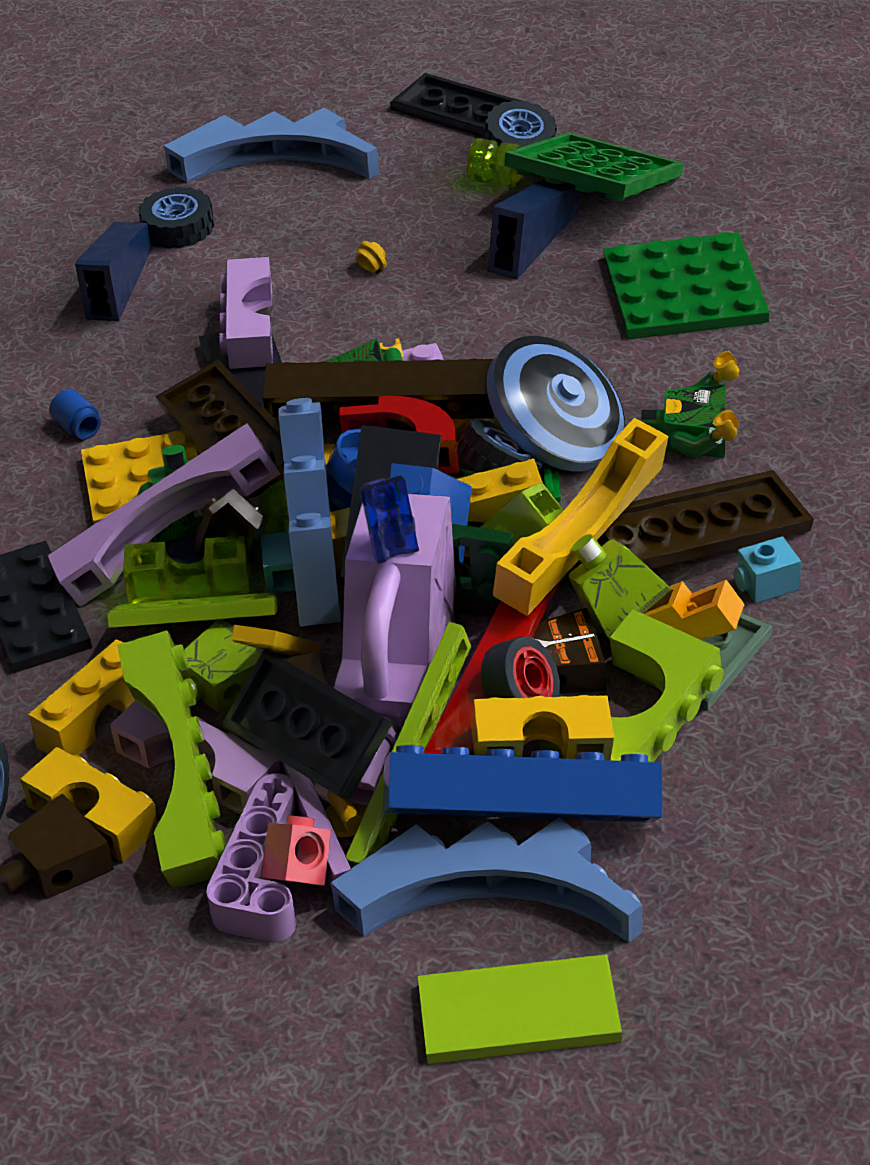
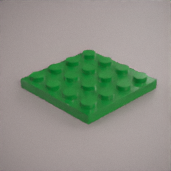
[504,132,684,201]
[603,232,770,339]

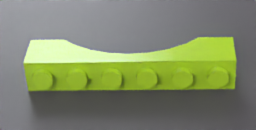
[117,630,227,889]

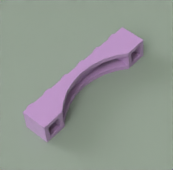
[48,423,280,607]

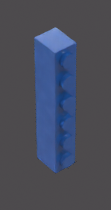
[383,745,662,823]

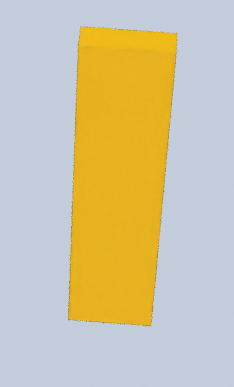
[232,625,322,656]

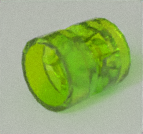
[467,138,523,188]

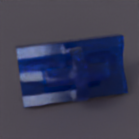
[359,475,419,564]

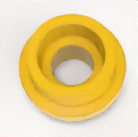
[355,241,387,273]

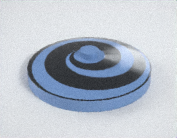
[487,336,625,471]

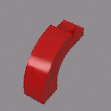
[339,396,459,474]

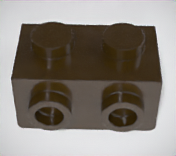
[192,489,268,570]

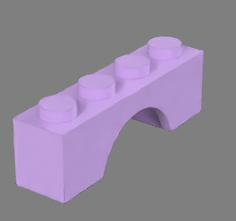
[220,257,273,369]
[110,701,281,814]

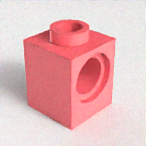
[261,816,331,886]

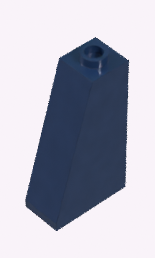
[487,179,580,280]
[75,222,151,321]

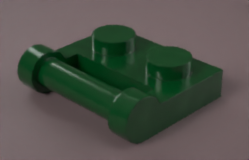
[452,524,514,603]

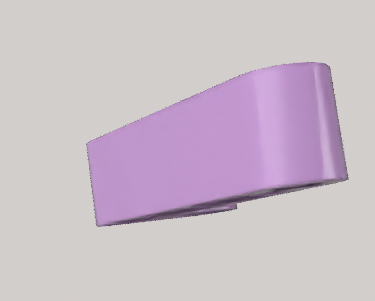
[206,773,298,942]

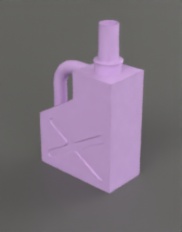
[334,491,459,806]

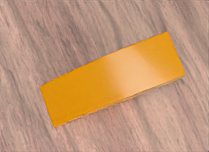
[643,580,744,639]

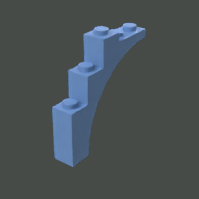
[164,107,379,183]
[278,398,341,626]
[331,817,642,943]

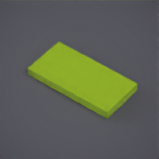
[107,592,280,628]
[418,954,622,1064]

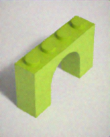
[539,609,724,762]

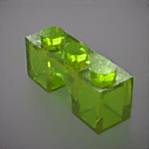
[123,535,251,603]

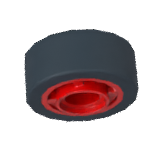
[481,636,560,699]

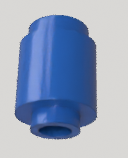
[49,389,101,439]

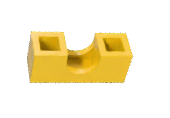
[28,639,135,755]
[471,695,614,760]
[20,747,158,863]

